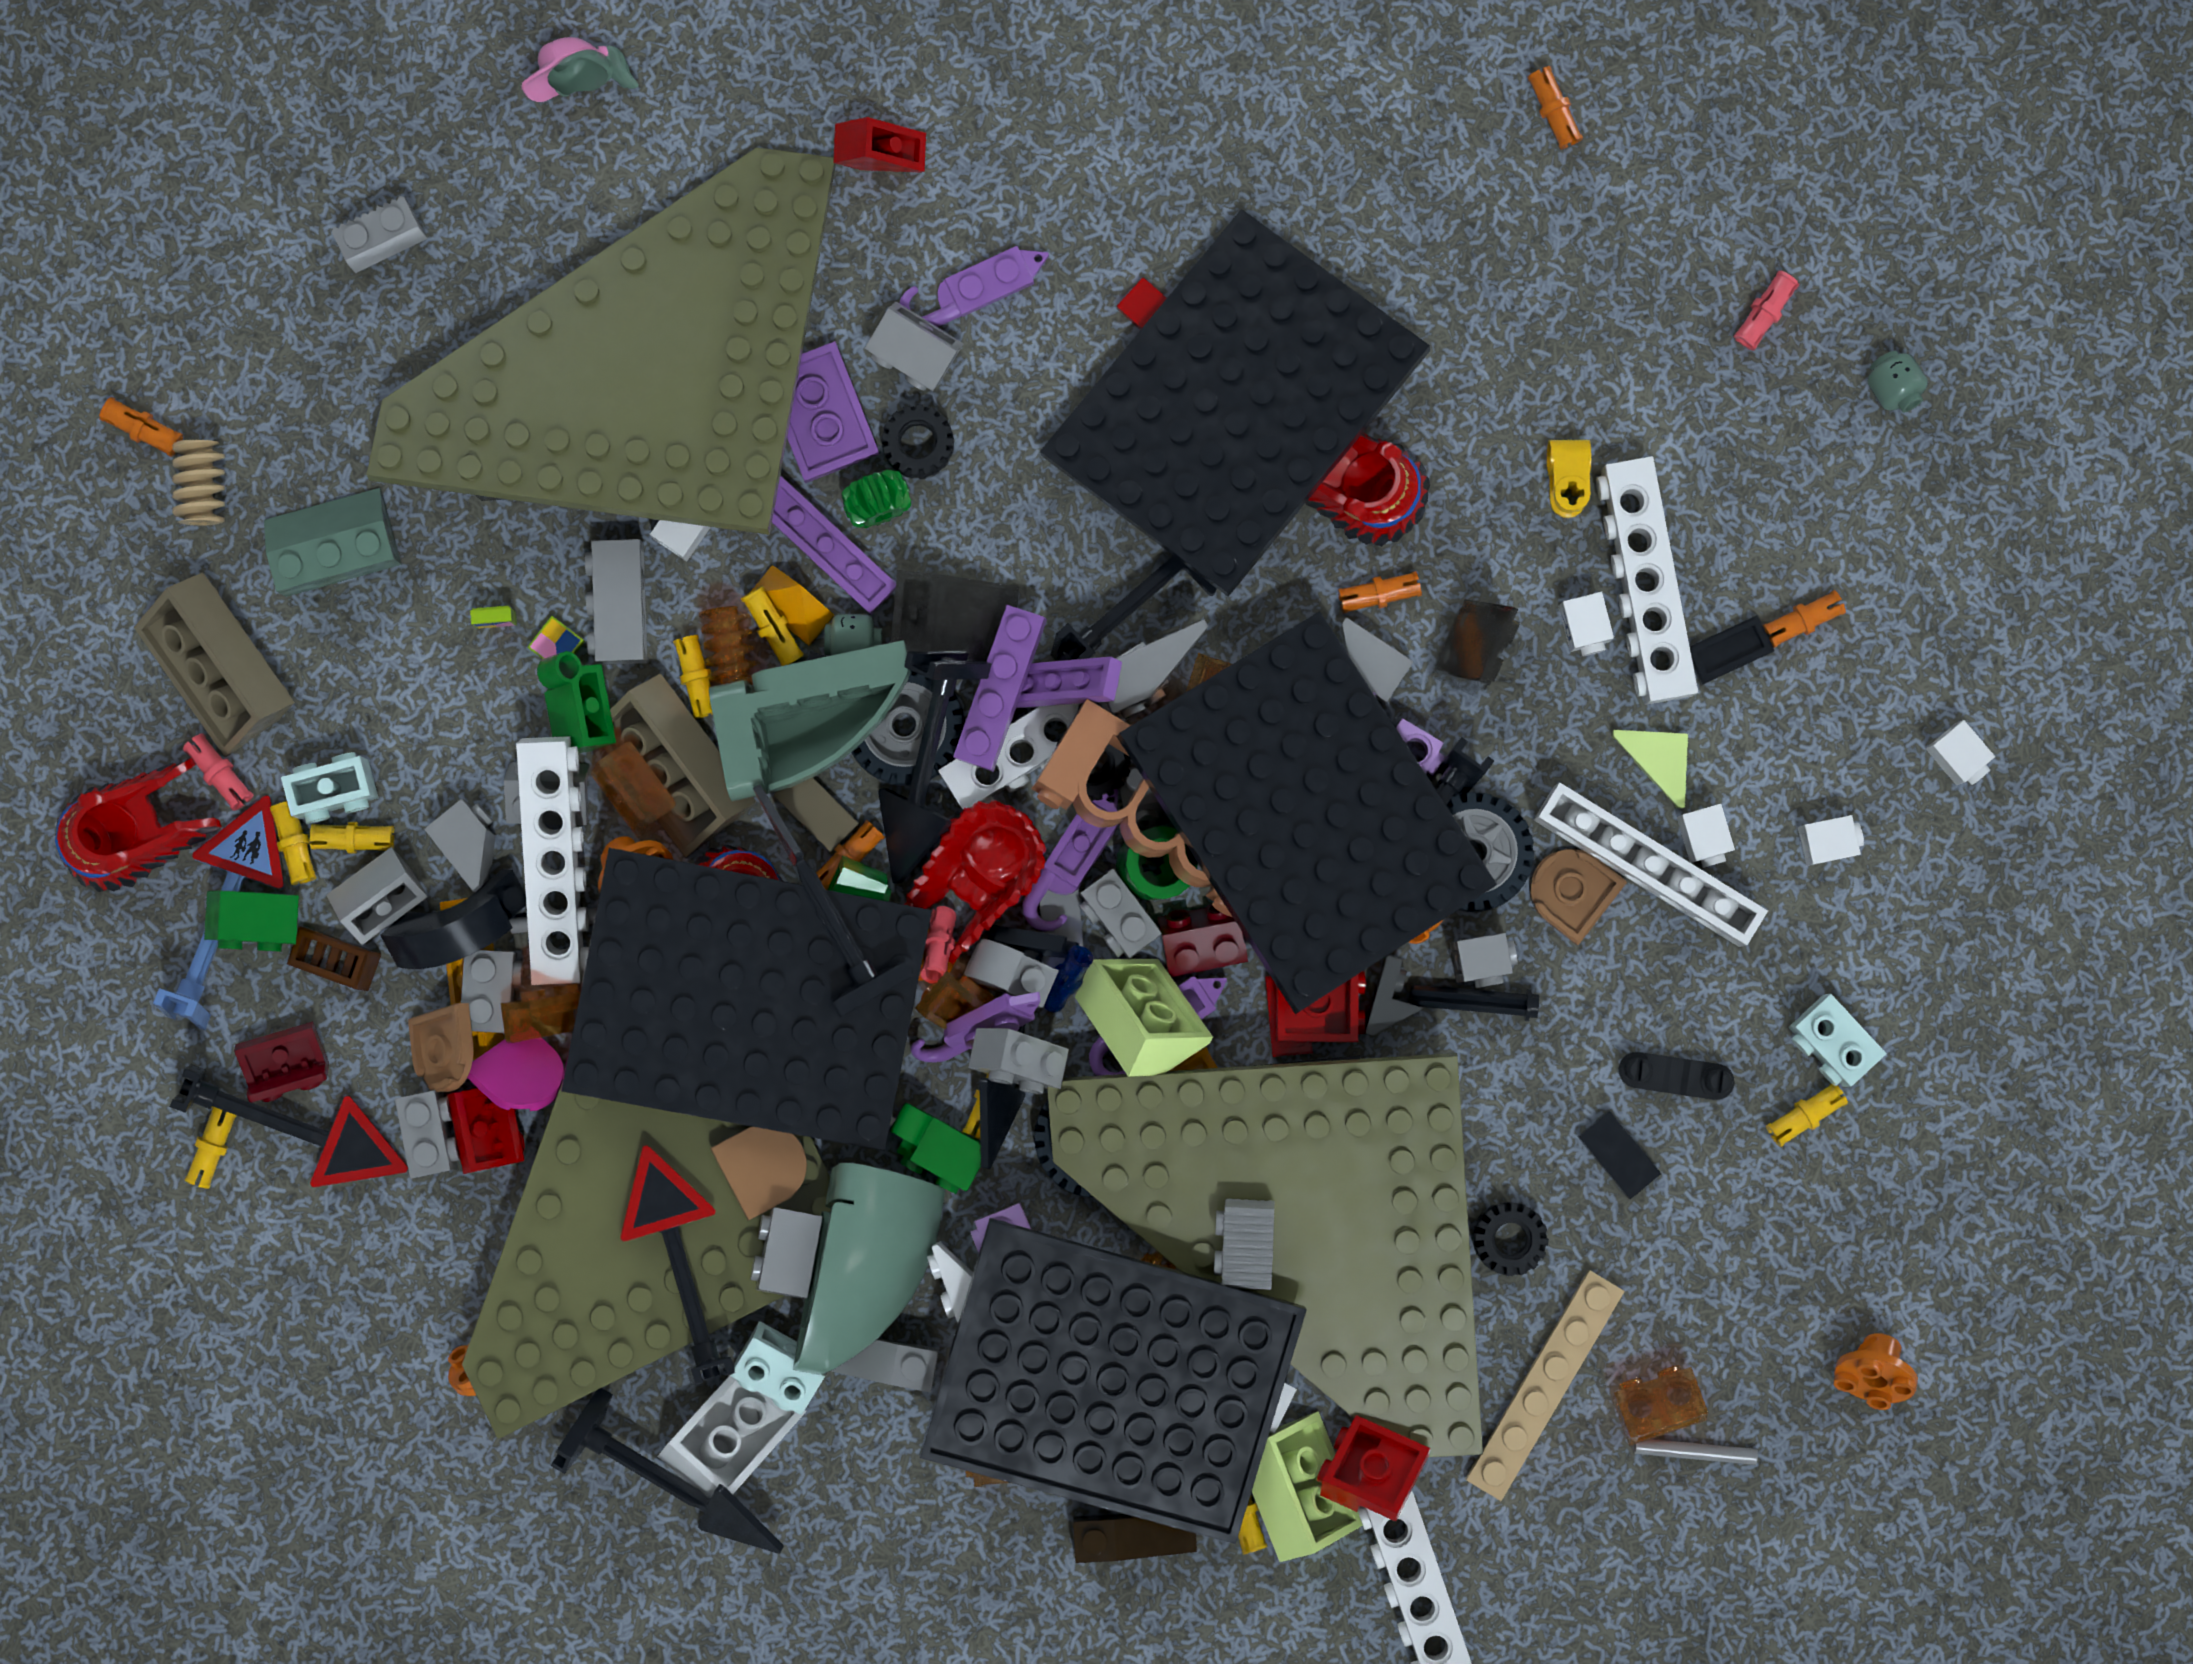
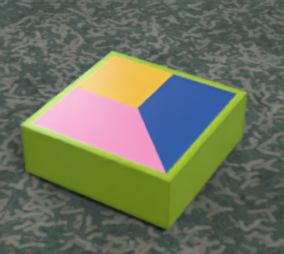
[470,606,517,629]
[527,616,585,659]

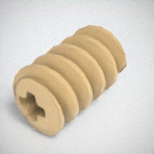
[172,440,225,526]

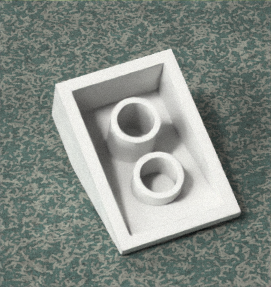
[657,1376,806,1498]

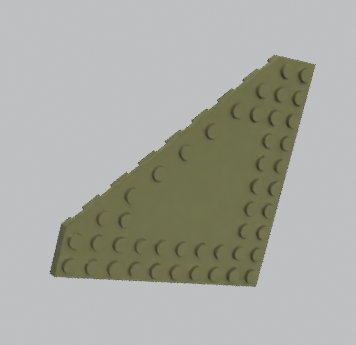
[367,147,836,535]
[1047,1053,1483,1458]
[462,1081,831,1439]

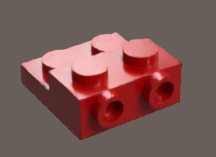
[1276,970,1366,1043]
[1317,1415,1430,1522]

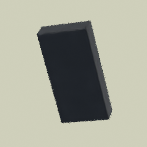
[1690,615,1775,685]
[1577,1111,1661,1199]

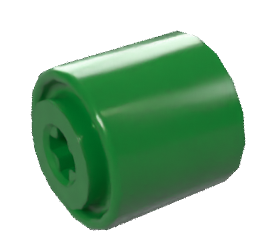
[1116,826,1198,901]

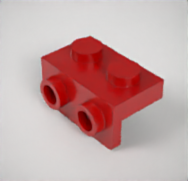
[447,1088,525,1174]

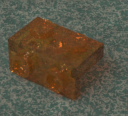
[915,971,996,1030]
[500,983,581,1043]

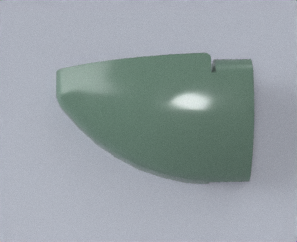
[709,640,911,801]
[793,1163,945,1375]

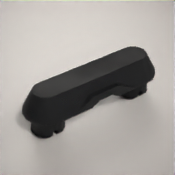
[1618,1052,1735,1100]

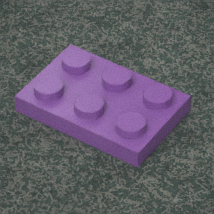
[787,341,880,484]

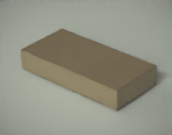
[774,777,859,852]

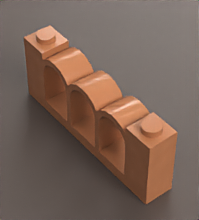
[1031,699,1232,917]

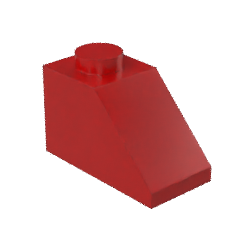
[833,117,926,173]

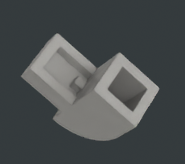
[962,939,1059,1008]

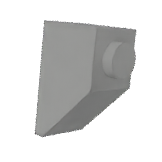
[1340,617,1413,705]
[424,799,496,892]

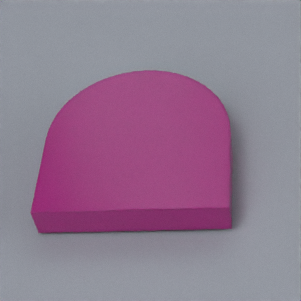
[467,1024,564,1111]

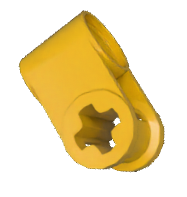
[1547,440,1591,518]

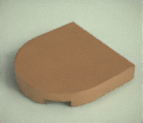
[1530,849,1627,945]
[408,1003,473,1092]
[710,1127,807,1221]

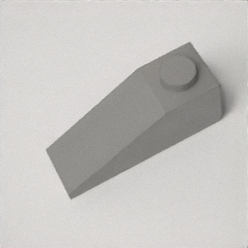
[1106,619,1208,719]
[832,1337,940,1392]

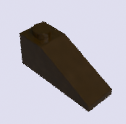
[1073,1514,1197,1563]

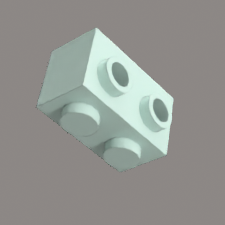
[281,752,378,824]
[1788,994,1887,1087]
[730,1321,826,1415]

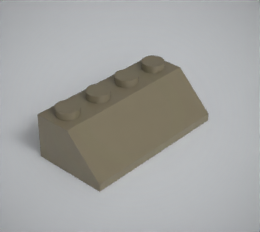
[134,572,295,757]
[603,673,757,857]

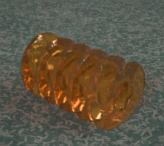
[699,606,757,685]

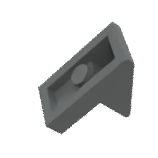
[1364,955,1423,1036]

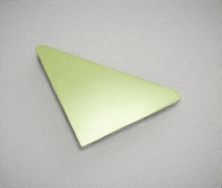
[1612,730,1688,809]

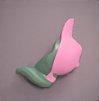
[521,37,639,102]

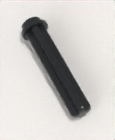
[1410,984,1539,1022]

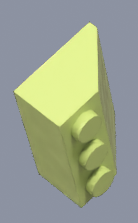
[1075,959,1213,1077]
[1252,1411,1363,1562]

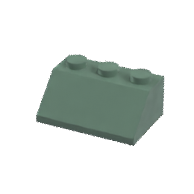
[264,488,402,597]

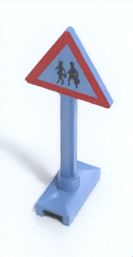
[153,795,285,1030]

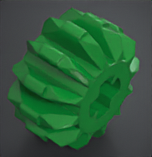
[842,470,911,528]

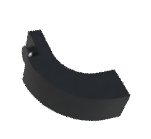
[380,869,526,969]

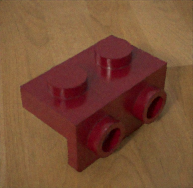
[1158,903,1249,977]
[234,1021,329,1103]

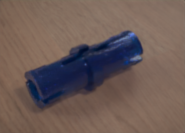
[1043,945,1093,1012]

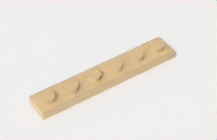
[1465,1270,1625,1501]

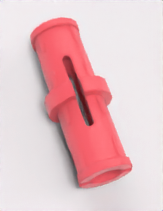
[1733,271,1800,351]
[183,733,254,811]
[921,906,957,984]

